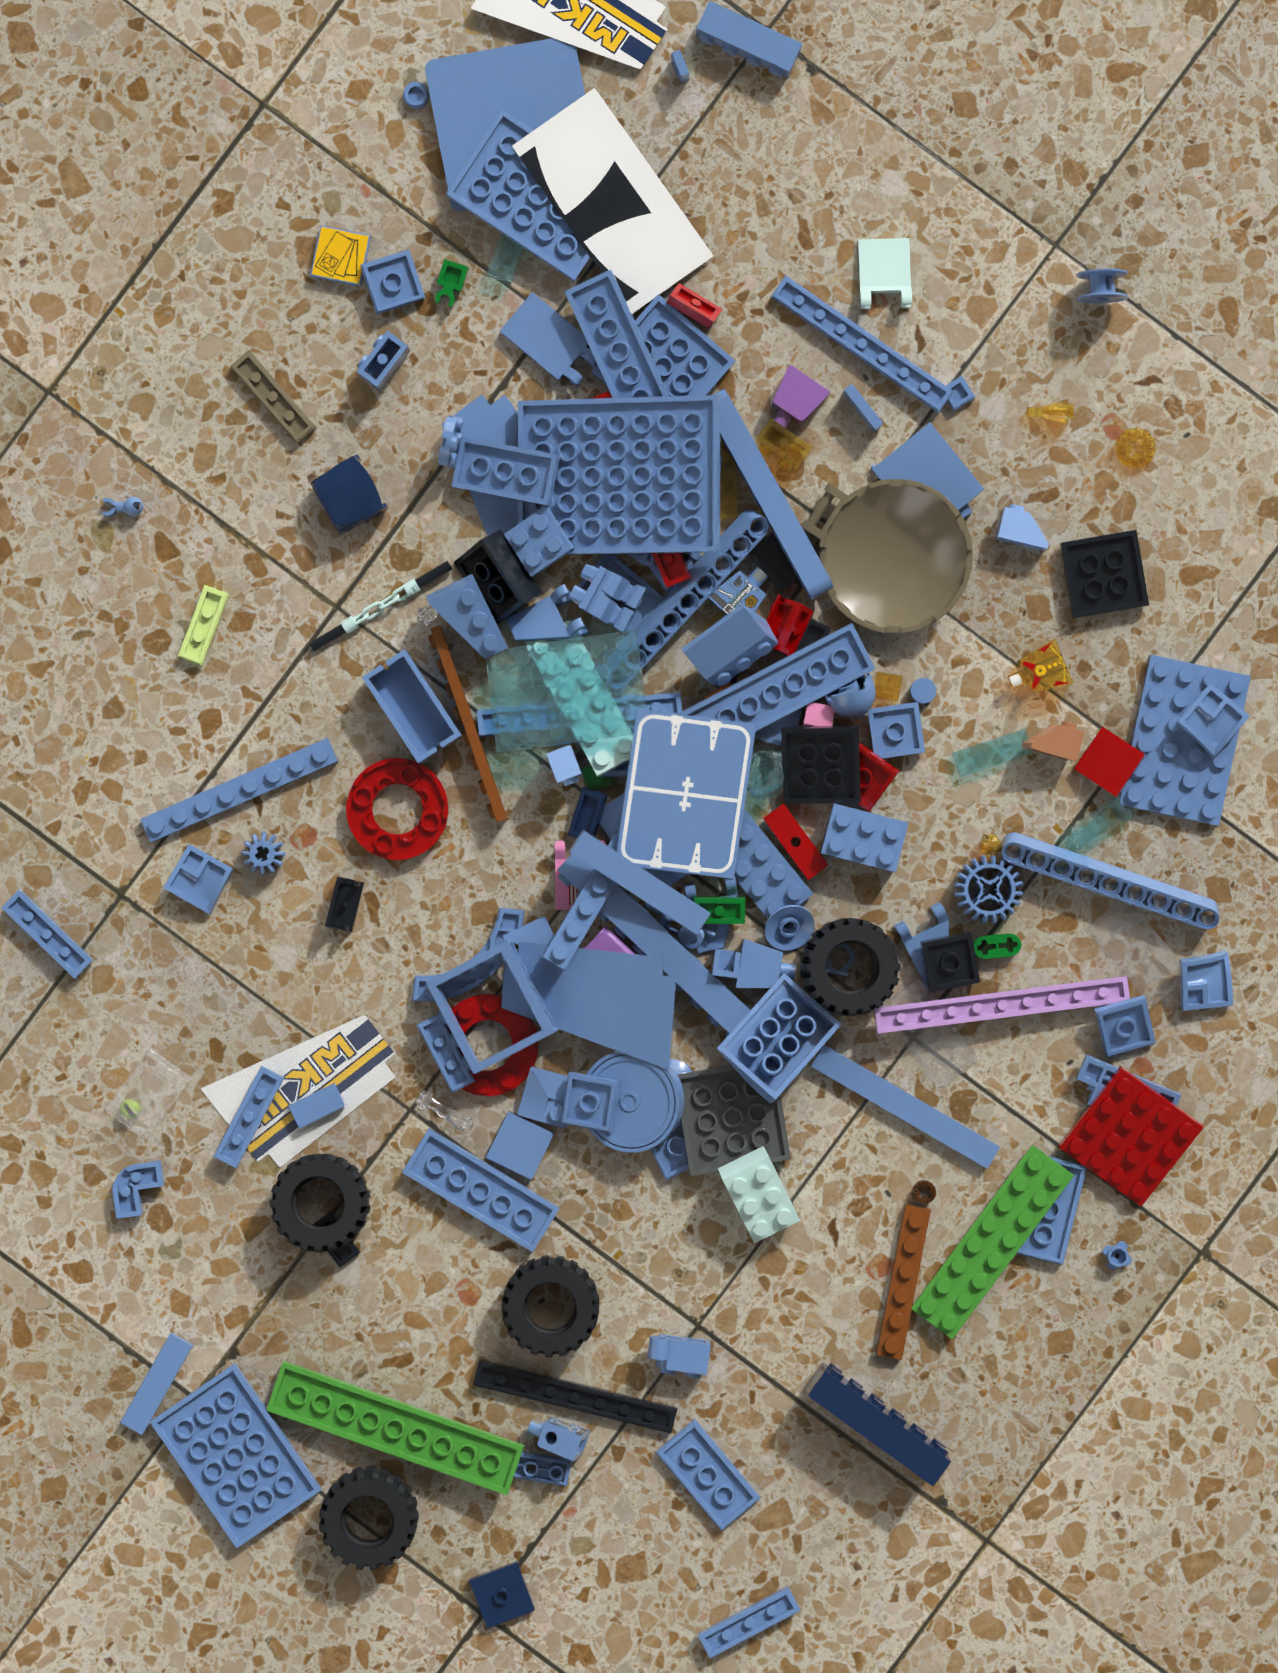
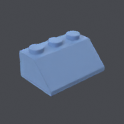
[681,604,779,688]

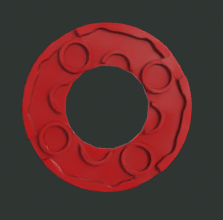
[346,758,449,860]
[446,994,539,1096]

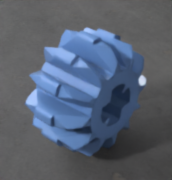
[241,832,286,875]

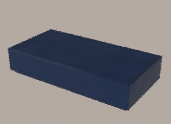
[568,787,608,839]

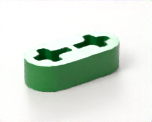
[973,933,1021,959]

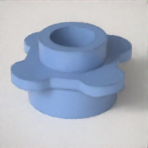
[1103,1241,1132,1270]

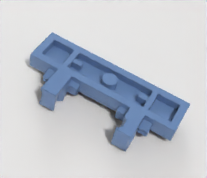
[1076,1054,1181,1106]

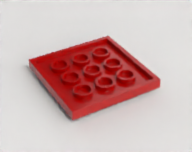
[1058,1066,1204,1207]

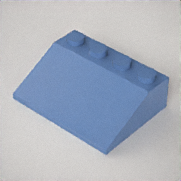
[717,973,842,1104]

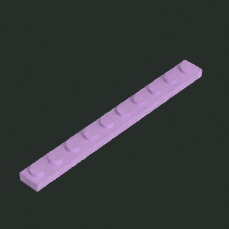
[874,976,1130,1034]

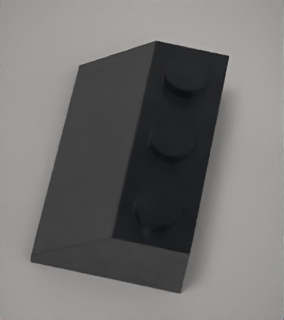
[454,529,543,625]

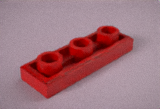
[763,803,828,880]

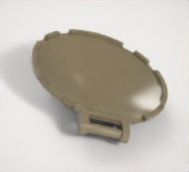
[801,479,973,633]

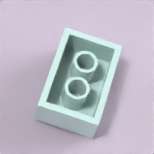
[718,1146,800,1243]

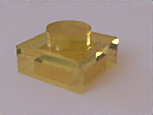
[875,672,903,702]

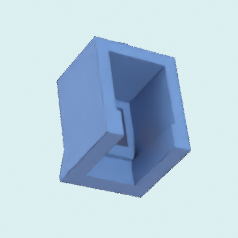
[712,949,741,978]

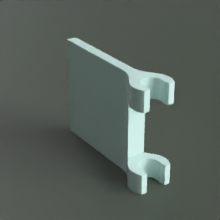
[858,238,912,310]

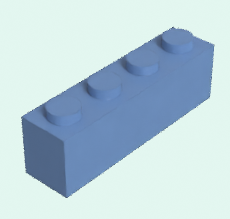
[696,0,803,78]

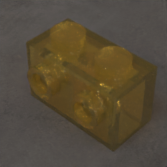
[755,418,813,472]

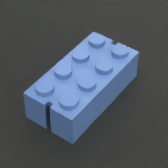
[362,649,462,764]

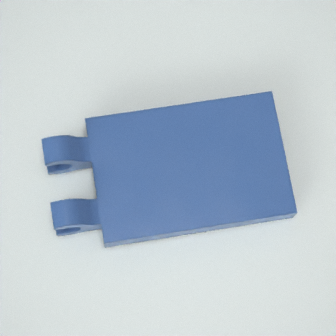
[500,292,597,387]

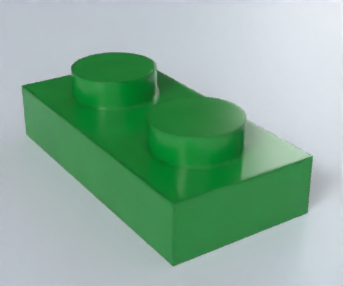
[693,897,745,924]

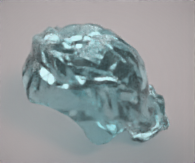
[747,751,784,800]

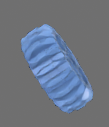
[954,855,1023,924]

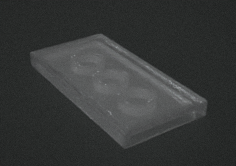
[1085,900,1180,1007]
[881,978,980,1091]

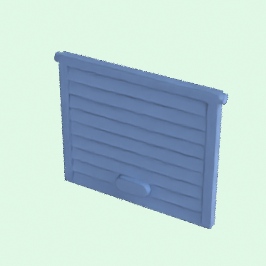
[870,422,984,511]

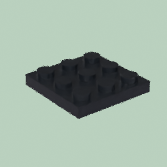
[1060,530,1149,619]
[781,726,861,803]

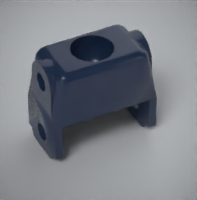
[310,454,389,535]

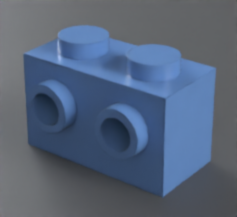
[357,331,410,391]

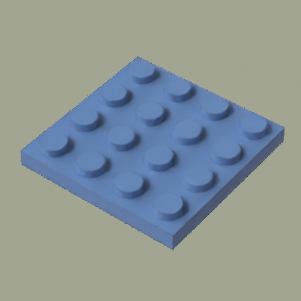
[591,294,735,396]

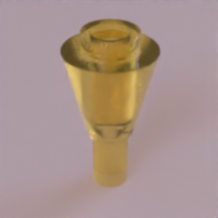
[1026,399,1074,424]

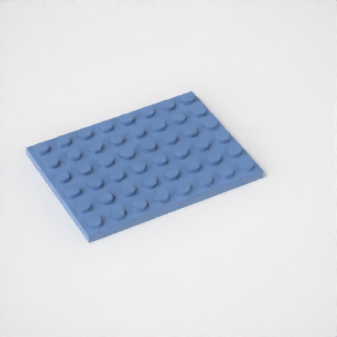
[518,395,720,555]

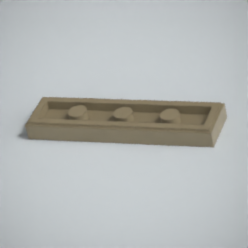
[230,350,317,444]

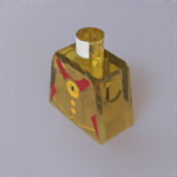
[1008,639,1073,694]

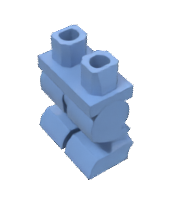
[569,564,647,634]

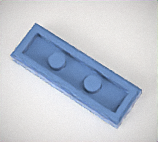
[416,1014,475,1093]

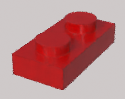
[666,283,723,329]

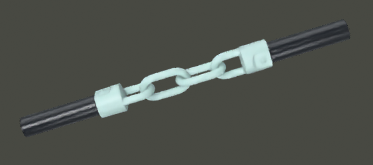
[309,560,452,652]

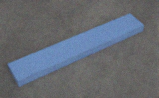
[569,830,711,935]

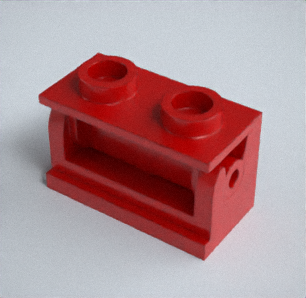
[766,595,814,656]

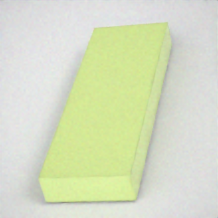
[178,585,229,666]

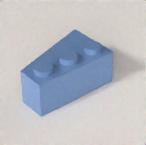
[426,574,508,659]

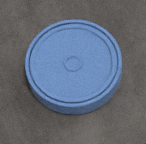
[587,1051,684,1153]

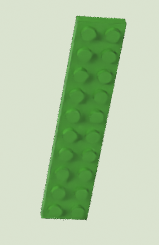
[266,1361,525,1495]

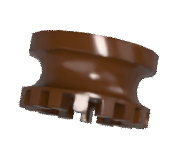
[912,1180,936,1204]

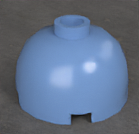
[824,673,876,719]

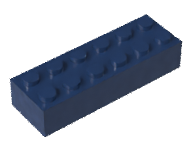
[805,1362,951,1486]

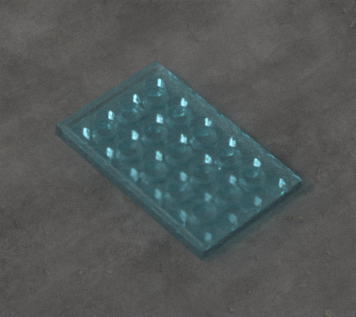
[486,630,646,753]

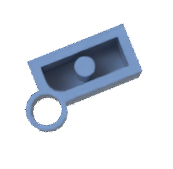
[647,1334,711,1378]

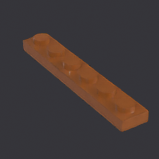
[876,1204,931,1360]

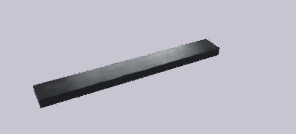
[473,1359,677,1433]

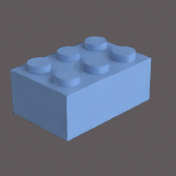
[820,803,908,872]

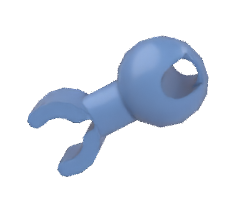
[103,497,144,517]

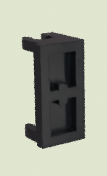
[325,876,365,932]

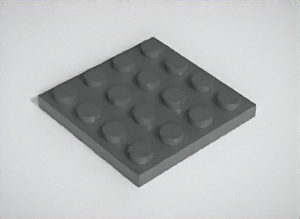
[677,1065,791,1176]

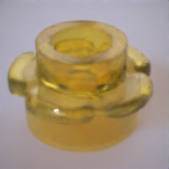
[979,833,1002,856]

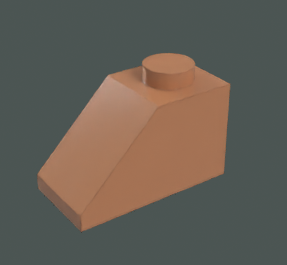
[1021,721,1085,761]

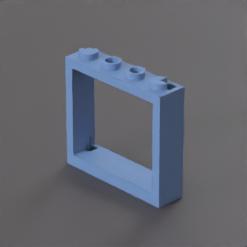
[426,939,558,1074]

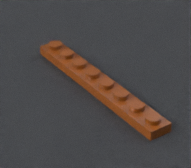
[428,625,508,822]

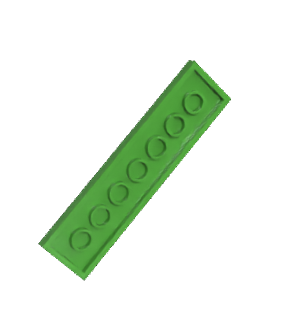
[911,1144,1074,1339]

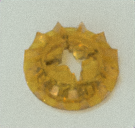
[1115,427,1157,469]

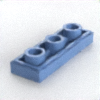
[514,1451,571,1486]

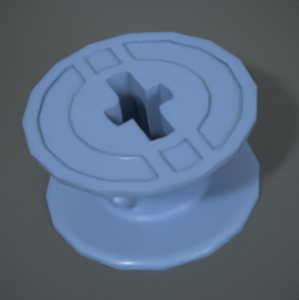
[1076,269,1129,304]

